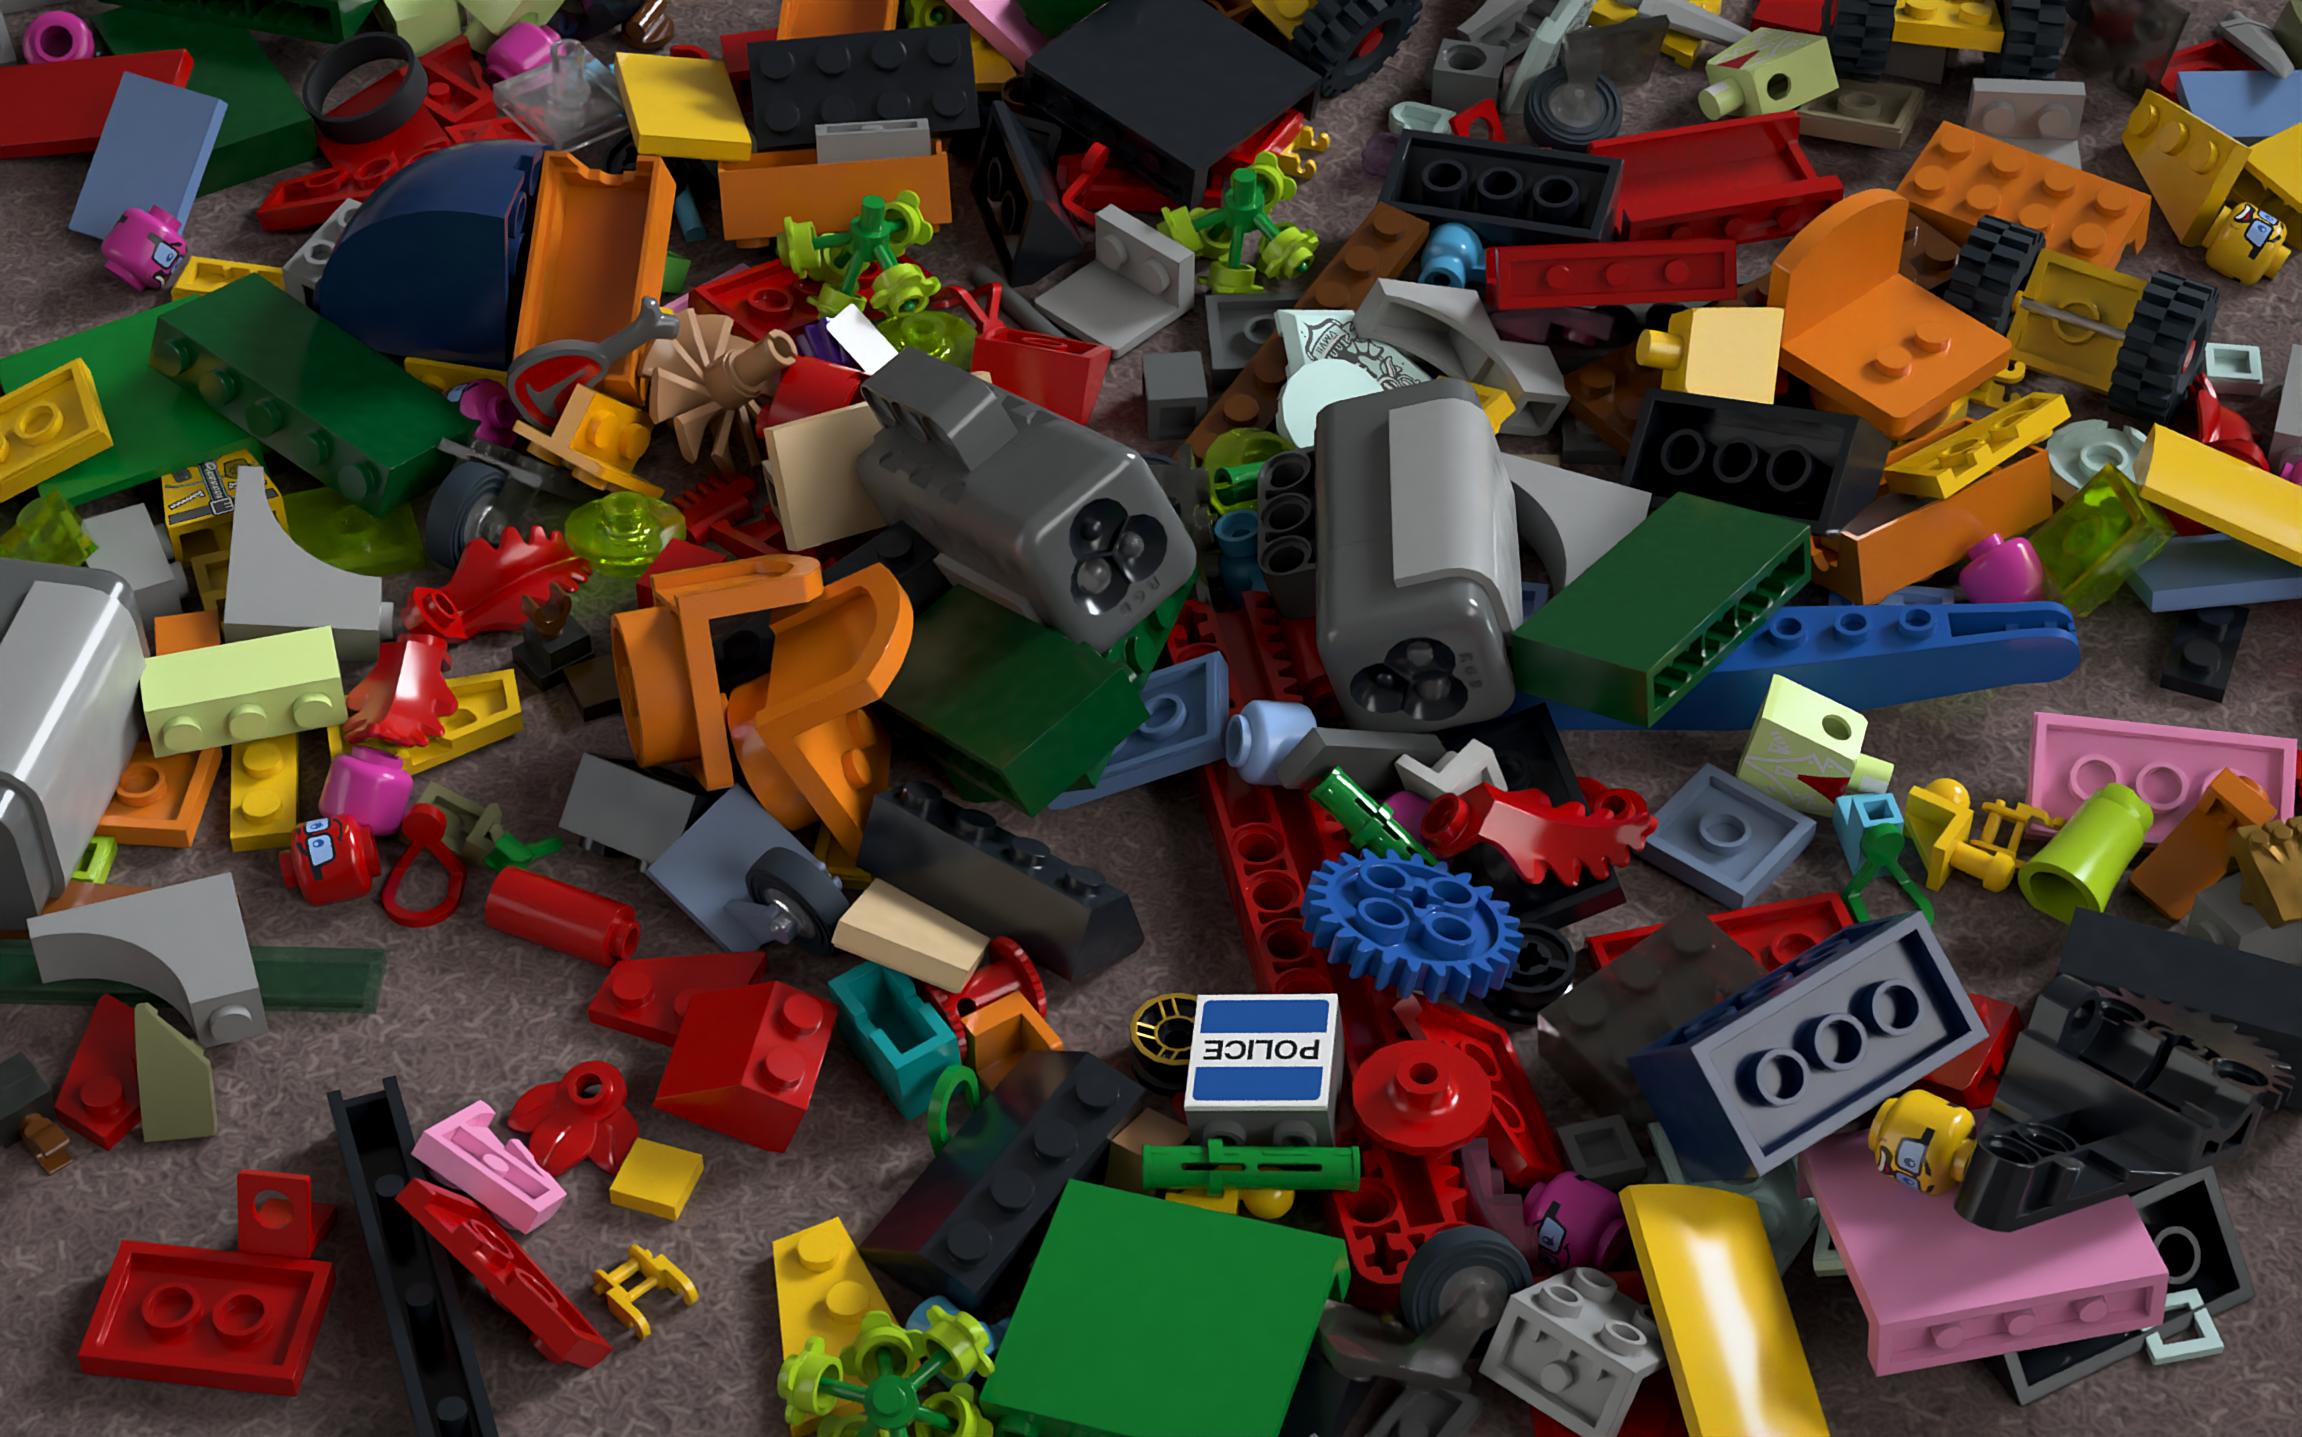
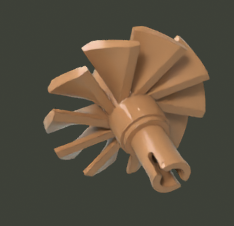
[637,308,797,477]

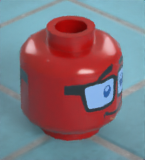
[279,814,382,907]

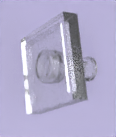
[493,39,630,152]

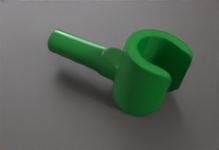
[482,831,564,874]

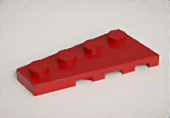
[256,123,498,232]

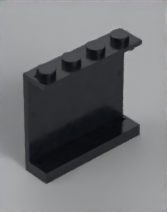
[1021,0,1322,212]

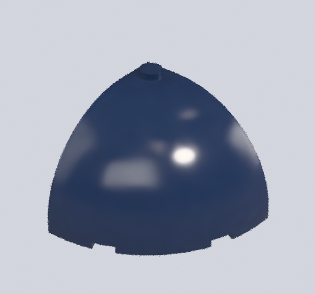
[312,139,557,372]

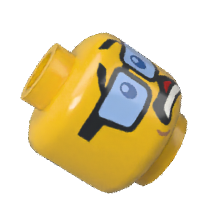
[2200,202,2291,285]
[1868,1089,1977,1197]

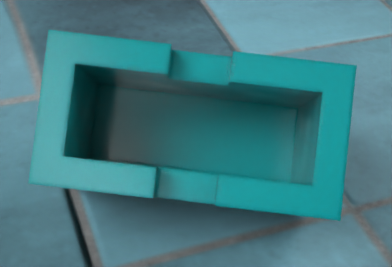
[828,960,965,1122]

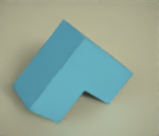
[1832,792,1904,878]

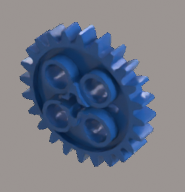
[1300,849,1523,1003]

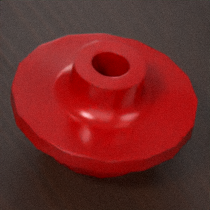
[1351,1040,1493,1156]

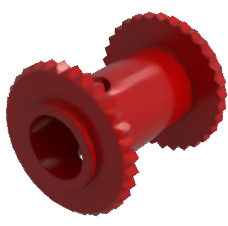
[912,936,1047,1062]

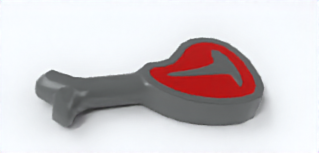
[506,296,680,433]

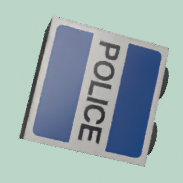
[1184,994,1346,1147]

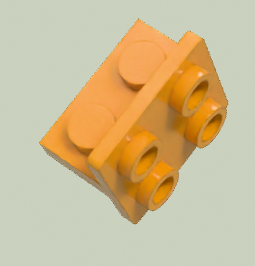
[512,383,665,503]

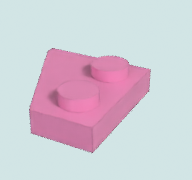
[411,1100,567,1235]

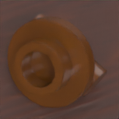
[621,0,675,49]

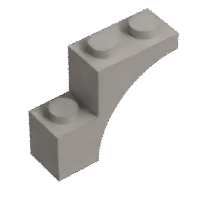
[1352,278,1571,437]

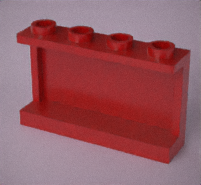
[1587,110,1844,245]
[1485,238,1737,310]

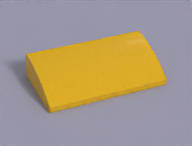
[2133,423,2302,567]
[1618,1184,1831,1437]

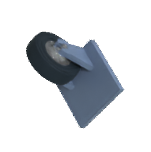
[645,782,851,957]

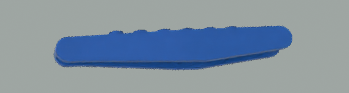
[1451,601,2081,731]

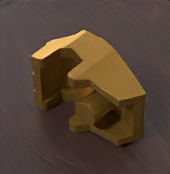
[2222,816,2302,930]

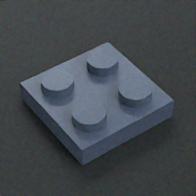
[1632,763,1817,910]

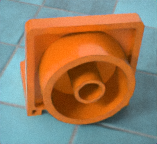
[1767,188,2012,441]
[611,554,824,791]
[727,563,913,863]

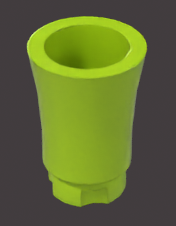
[2018,782,2154,925]

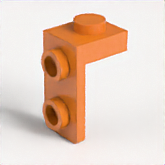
[2127,767,2278,922]

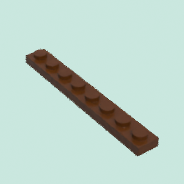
[1171,201,1429,536]

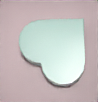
[1388,101,1456,137]

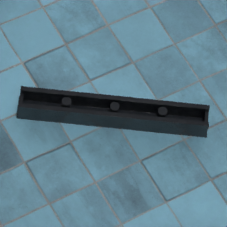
[326,1075,499,1437]

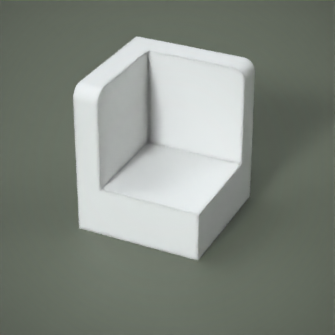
[1394,738,1509,802]

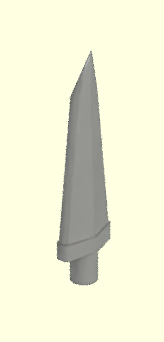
[1615,0,1752,47]
[2216,11,2294,79]

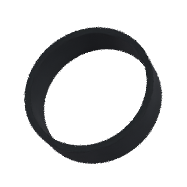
[302,32,428,144]

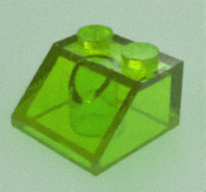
[2027,462,2177,617]

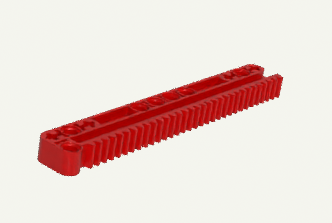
[1161,590,1487,1324]

